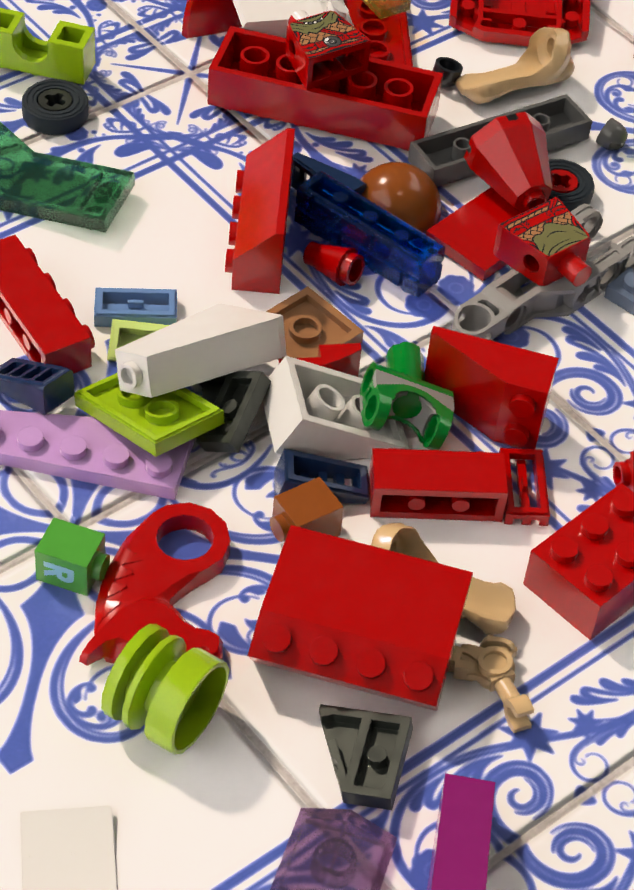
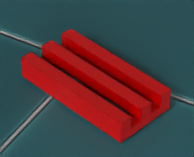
[499,448,550,526]

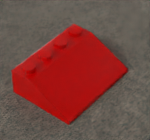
[247,525,473,711]

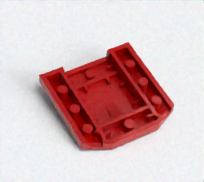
[448,0,590,47]

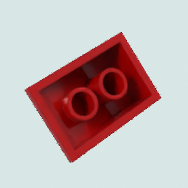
[424,326,559,449]

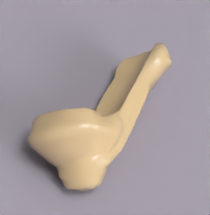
[454,27,575,105]
[371,523,516,635]

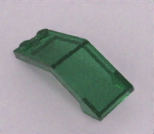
[0,122,135,233]

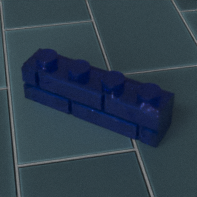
[294,171,445,297]

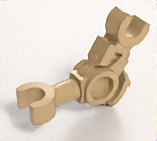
[447,634,535,733]

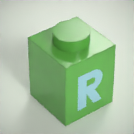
[34,518,110,596]

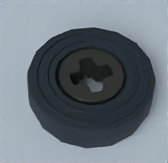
[22,79,89,135]

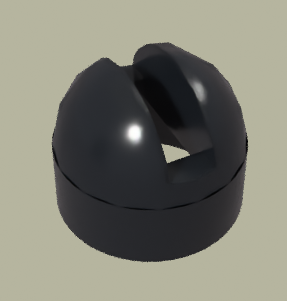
[433,57,463,88]

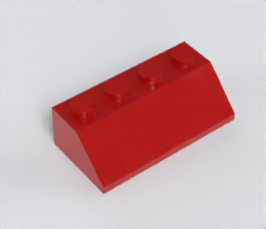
[225,128,295,294]

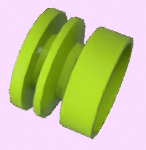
[101,624,229,755]

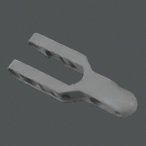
[452,203,634,341]

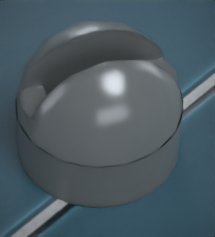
[596,118,628,151]

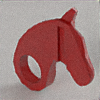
[79,502,231,666]

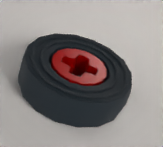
[547,159,595,212]

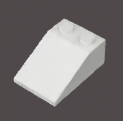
[233,0,354,38]
[262,356,410,460]

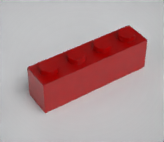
[0,234,95,374]

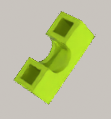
[0,8,96,85]

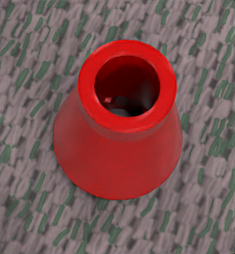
[303,241,365,286]

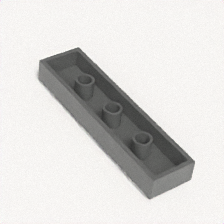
[408,94,592,187]

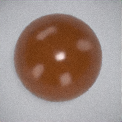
[354,162,442,240]

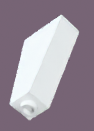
[115,303,287,398]

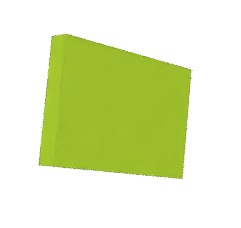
[74,373,224,457]

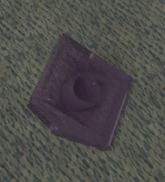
[270,808,397,890]

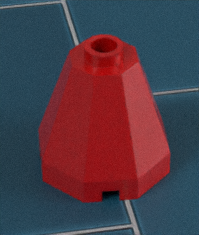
[464,111,552,212]

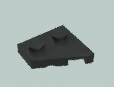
[196,371,271,453]
[319,704,413,810]

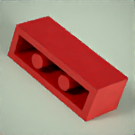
[369,448,508,522]

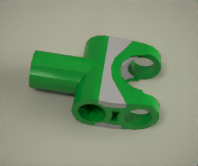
[360,342,454,450]

